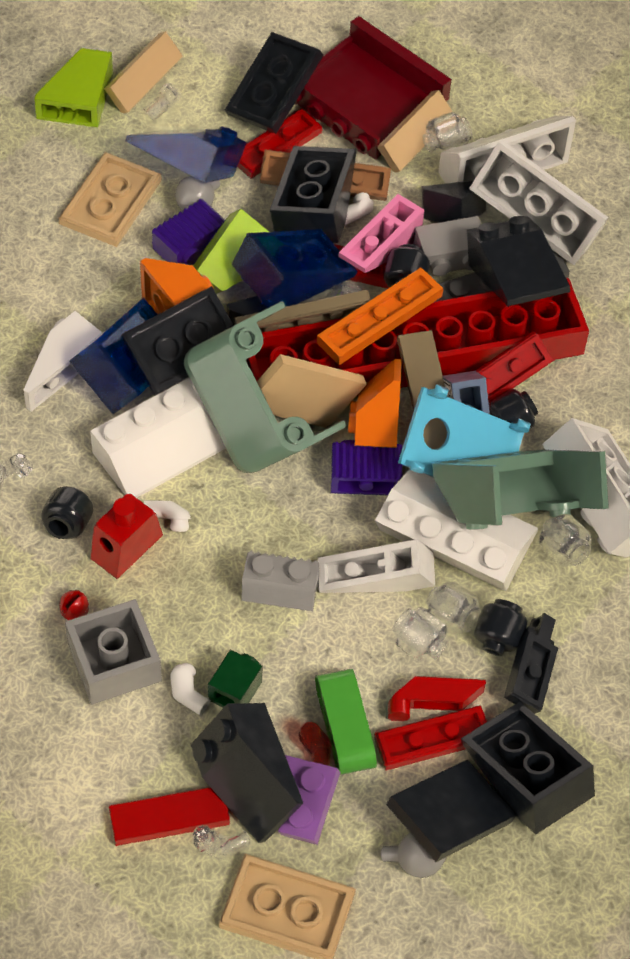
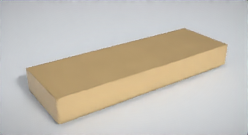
[104,31,183,114]
[377,90,455,172]

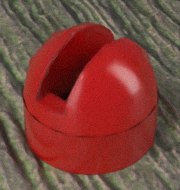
[59,590,89,620]

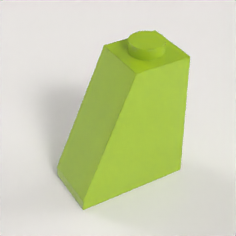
[34,48,113,128]
[193,209,291,294]

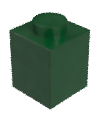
[208,649,263,708]

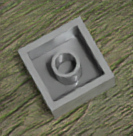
[65,599,162,705]

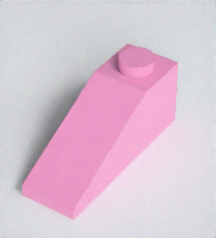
[338,194,424,273]

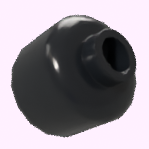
[384,244,430,287]
[489,389,538,429]
[41,486,93,539]
[474,599,528,656]

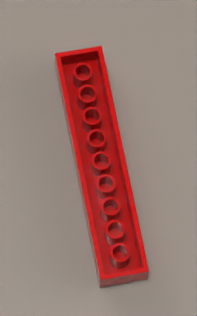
[246,278,589,396]

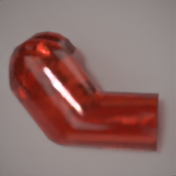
[298,721,332,766]

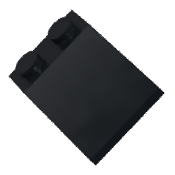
[270,146,356,243]
[467,216,570,306]
[461,702,595,834]
[191,703,304,843]

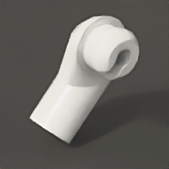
[345,192,374,225]
[144,500,191,532]
[170,663,210,716]

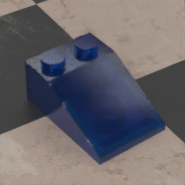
[125,126,247,183]
[231,229,358,308]
[69,297,158,414]

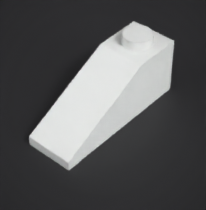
[24,311,105,412]
[318,539,435,593]

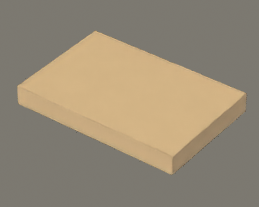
[59,152,162,247]
[257,354,367,427]
[219,854,356,959]

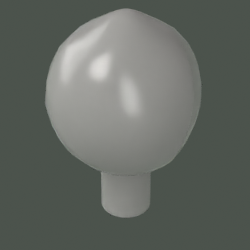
[175,175,220,210]
[381,833,446,878]

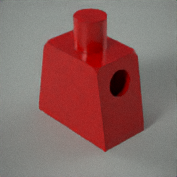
[91,493,163,579]

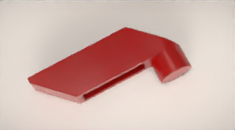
[388,676,486,722]

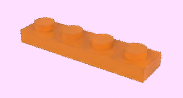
[317,267,443,365]

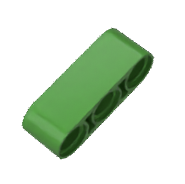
[315,669,377,775]

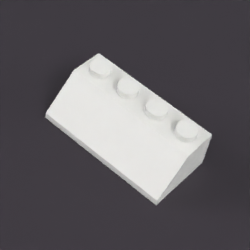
[438,116,576,183]
[469,139,608,265]
[90,377,226,498]
[542,418,630,557]
[375,469,538,592]

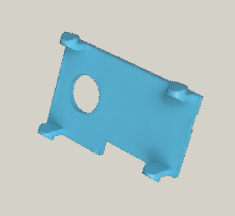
[398,384,531,477]

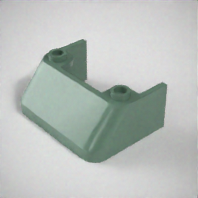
[184,301,347,473]
[432,450,609,530]

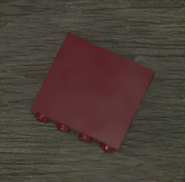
[295,16,452,160]

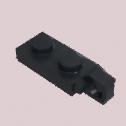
[504,613,558,714]

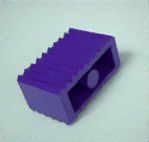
[152,198,225,265]
[331,440,402,495]

